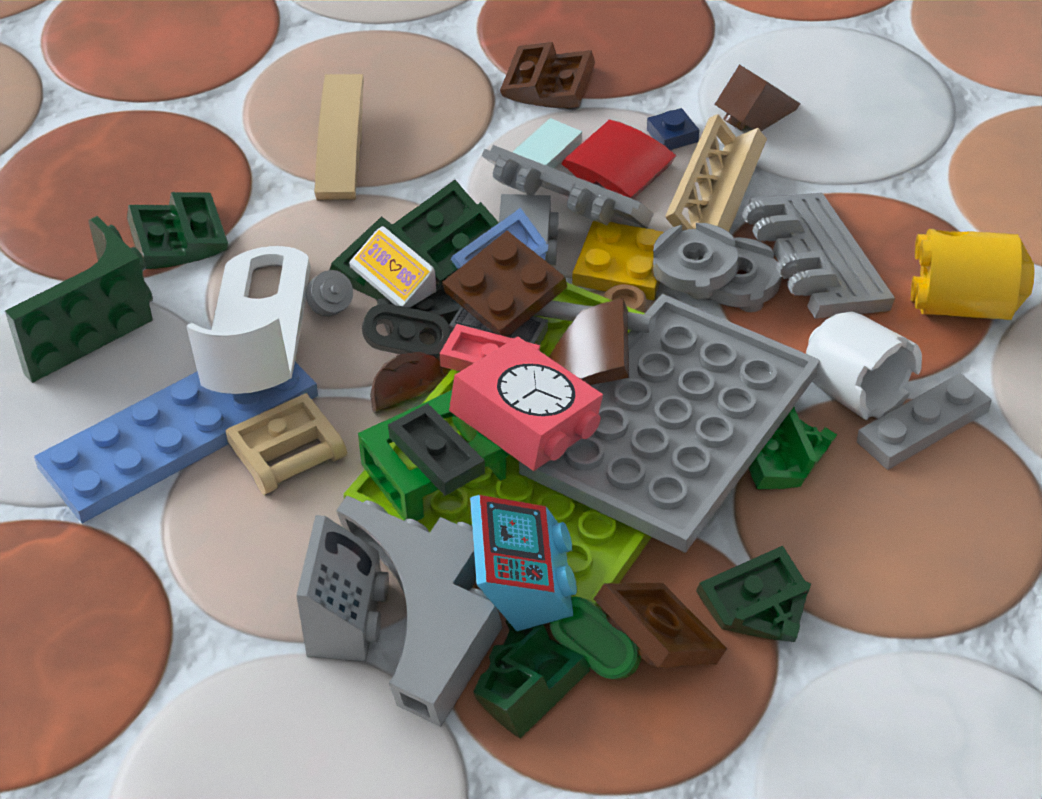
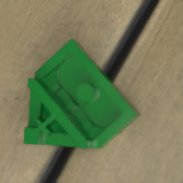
[748,407,837,489]

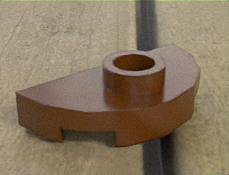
[370,352,451,412]

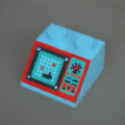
[470,495,577,631]

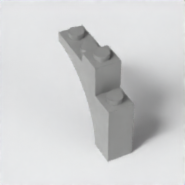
[336,496,502,727]

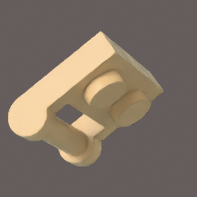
[226,393,347,495]

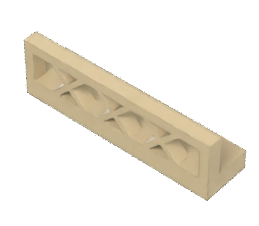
[665,114,767,232]

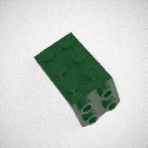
[5,216,153,383]

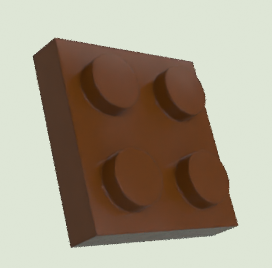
[442,231,567,337]
[594,583,727,668]

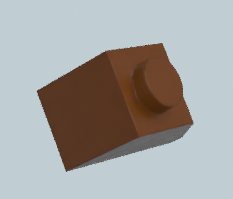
[714,64,801,131]

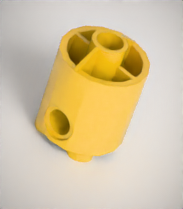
[911,229,1035,320]

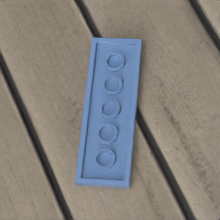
[34,362,318,524]

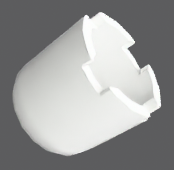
[806,312,922,420]

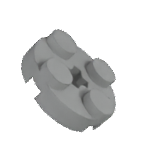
[653,223,738,299]
[698,237,782,312]

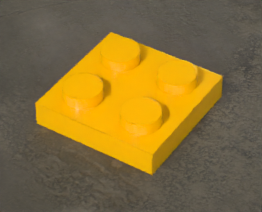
[572,220,664,301]

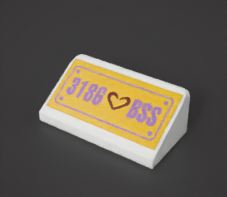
[349,226,436,308]

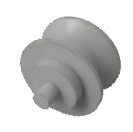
[306,270,353,316]

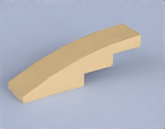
[314,74,364,200]

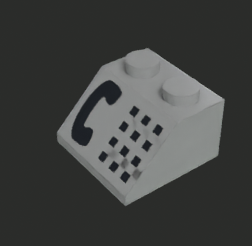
[296,515,389,662]

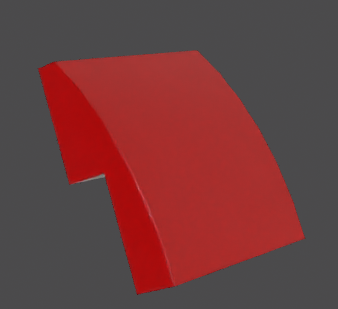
[561,119,677,199]

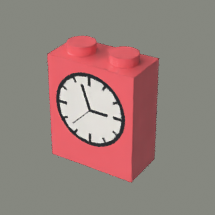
[449,337,603,471]

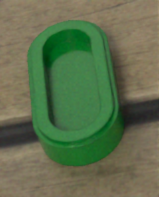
[550,596,642,680]

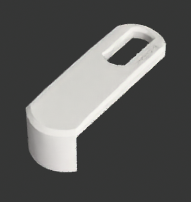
[186,246,311,394]

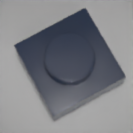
[647,108,699,150]

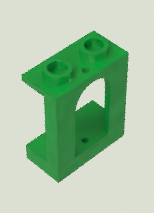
[358,390,509,521]

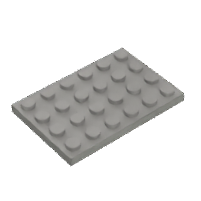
[519,294,820,553]

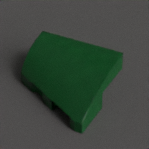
[473,619,590,739]

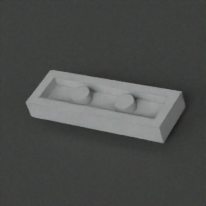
[857,373,992,470]

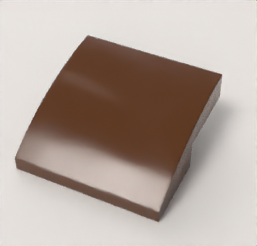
[500,42,595,108]

